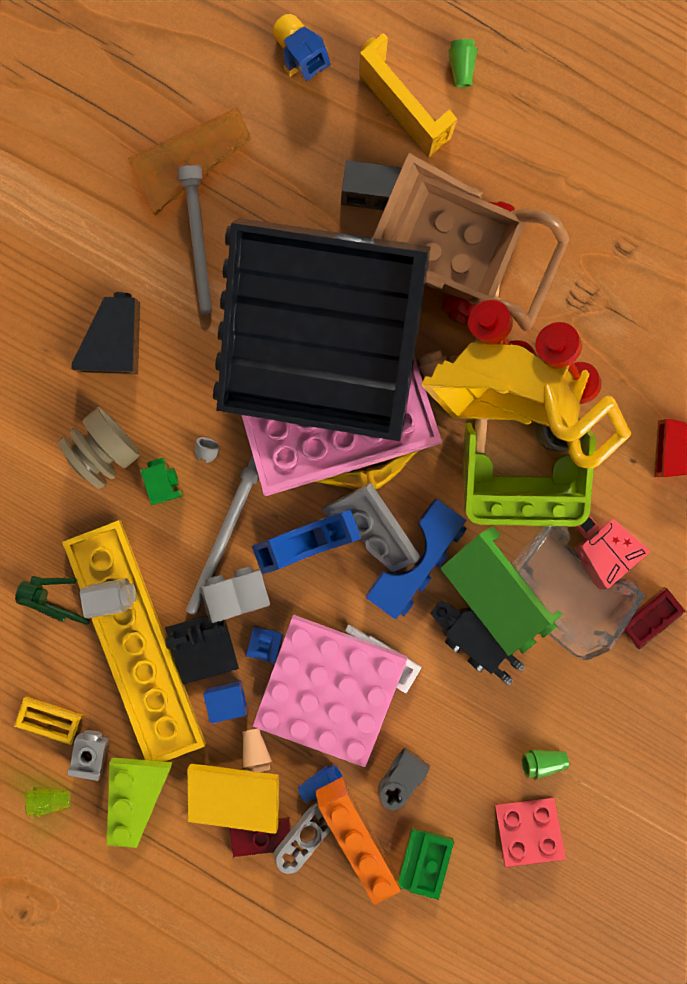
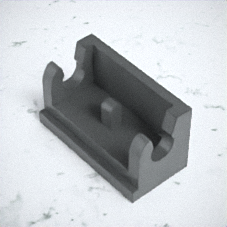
[341,160,402,210]

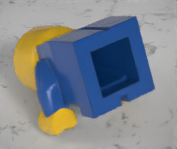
[273,14,331,82]

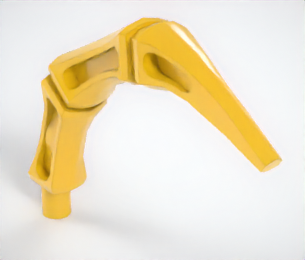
[315,451,418,490]

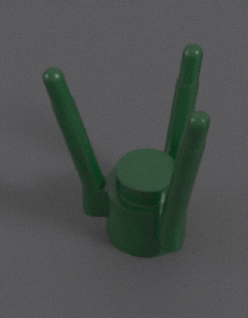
[15,576,90,625]

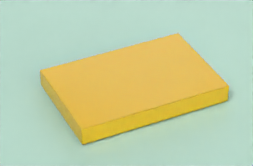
[187,764,279,834]

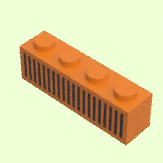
[316,777,401,905]

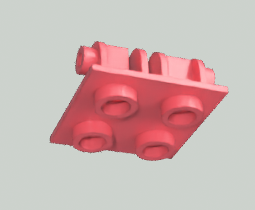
[495,798,566,867]

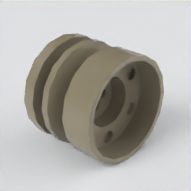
[58,407,141,489]

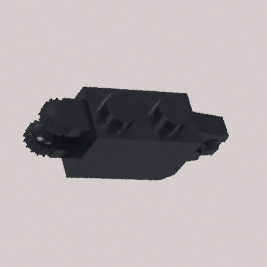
[430,600,526,685]

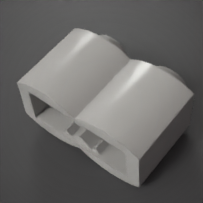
[199,566,270,623]
[80,578,137,619]

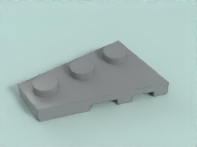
[322,483,420,572]

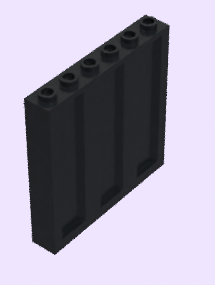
[213,218,431,441]

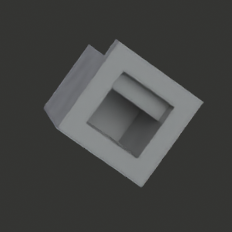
[67,730,110,781]

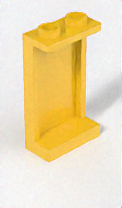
[359,33,457,158]

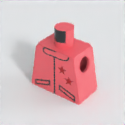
[574,515,650,589]

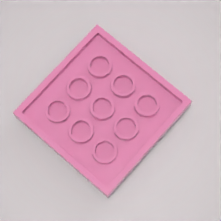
[252,615,407,767]

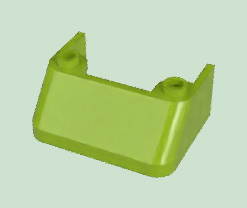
[463,423,596,526]

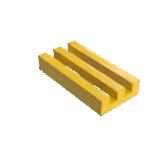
[14,696,83,745]

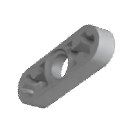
[274,799,331,874]

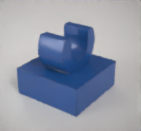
[246,626,283,663]

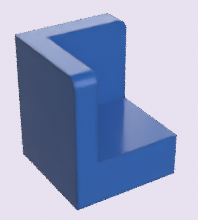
[203,681,248,723]

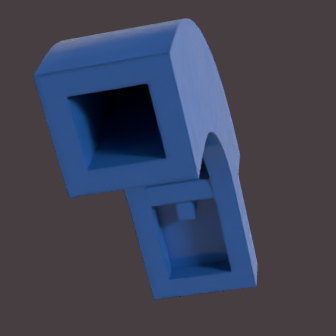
[251,510,361,574]

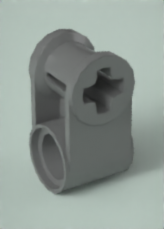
[378,748,430,810]

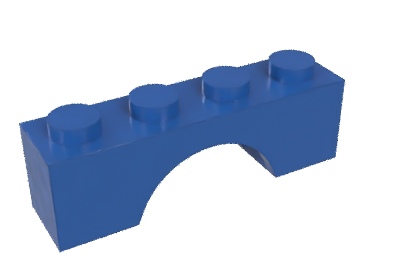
[365,499,467,619]

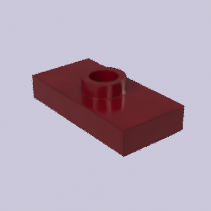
[618,587,686,650]
[230,817,293,857]

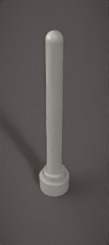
[177,165,212,315]

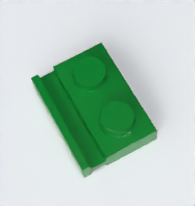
[398,827,454,900]

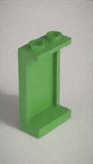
[440,526,562,656]

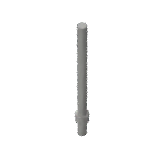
[185,454,259,615]

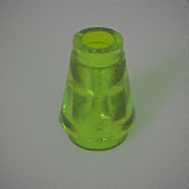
[25,787,71,818]

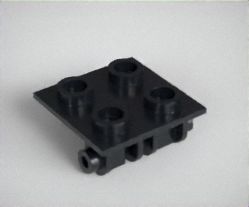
[165,615,239,685]

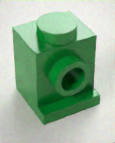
[140,457,184,505]

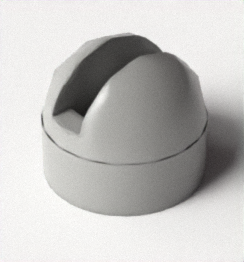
[194,437,220,463]

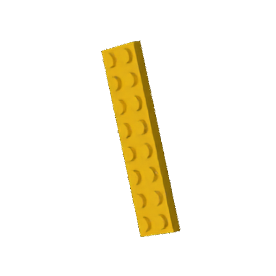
[62,520,206,762]

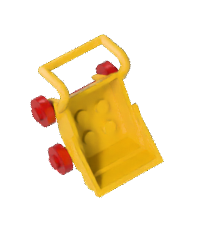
[421,300,631,469]

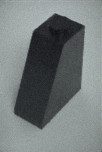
[71,292,140,374]

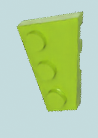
[107,757,172,848]

